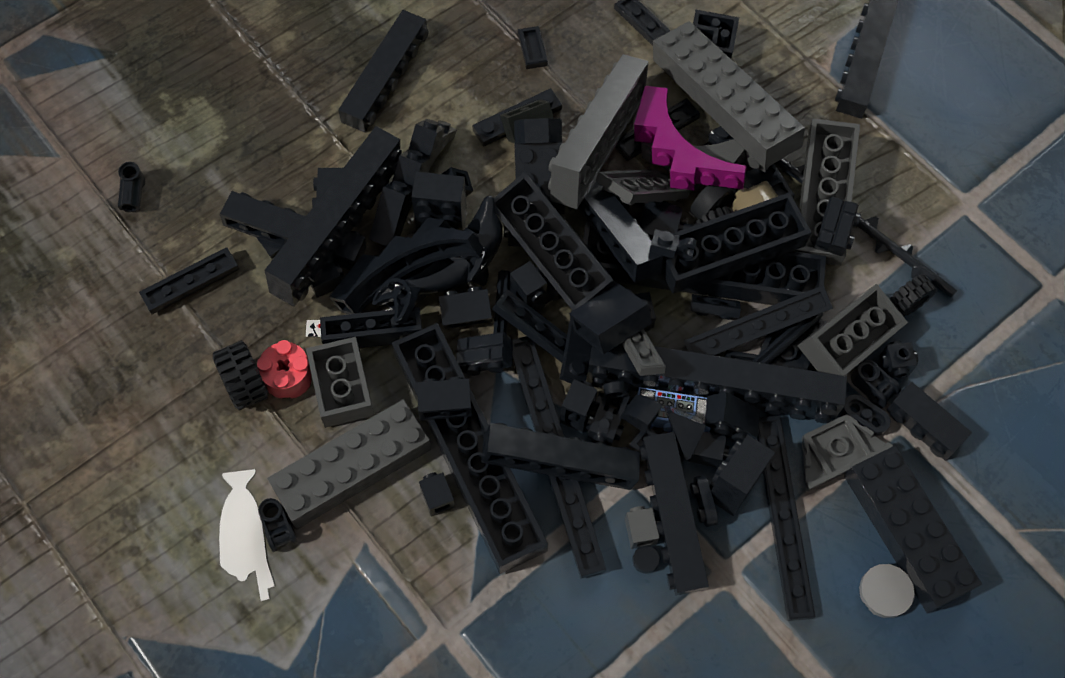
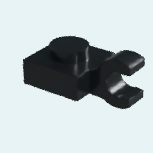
[649,229,697,259]

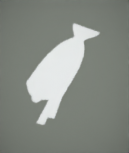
[219,469,275,601]

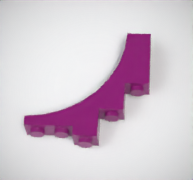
[634,86,746,191]

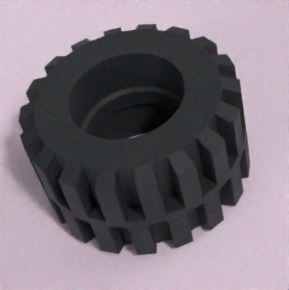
[213,340,268,411]

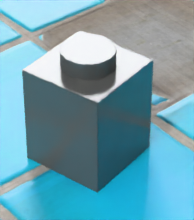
[625,506,659,549]

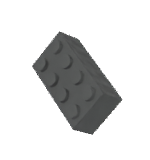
[797,284,908,376]

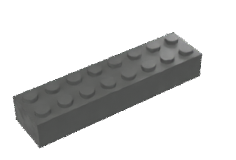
[653,21,805,169]
[548,54,649,209]

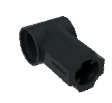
[118,162,146,212]

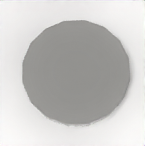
[859,564,915,618]

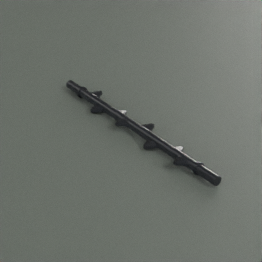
[775,158,958,298]

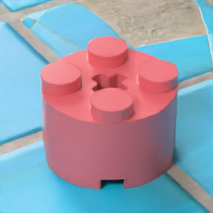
[257,340,312,399]

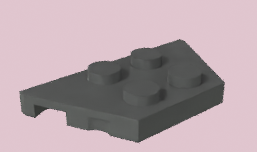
[802,414,893,491]

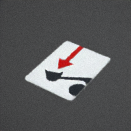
[306,320,321,337]

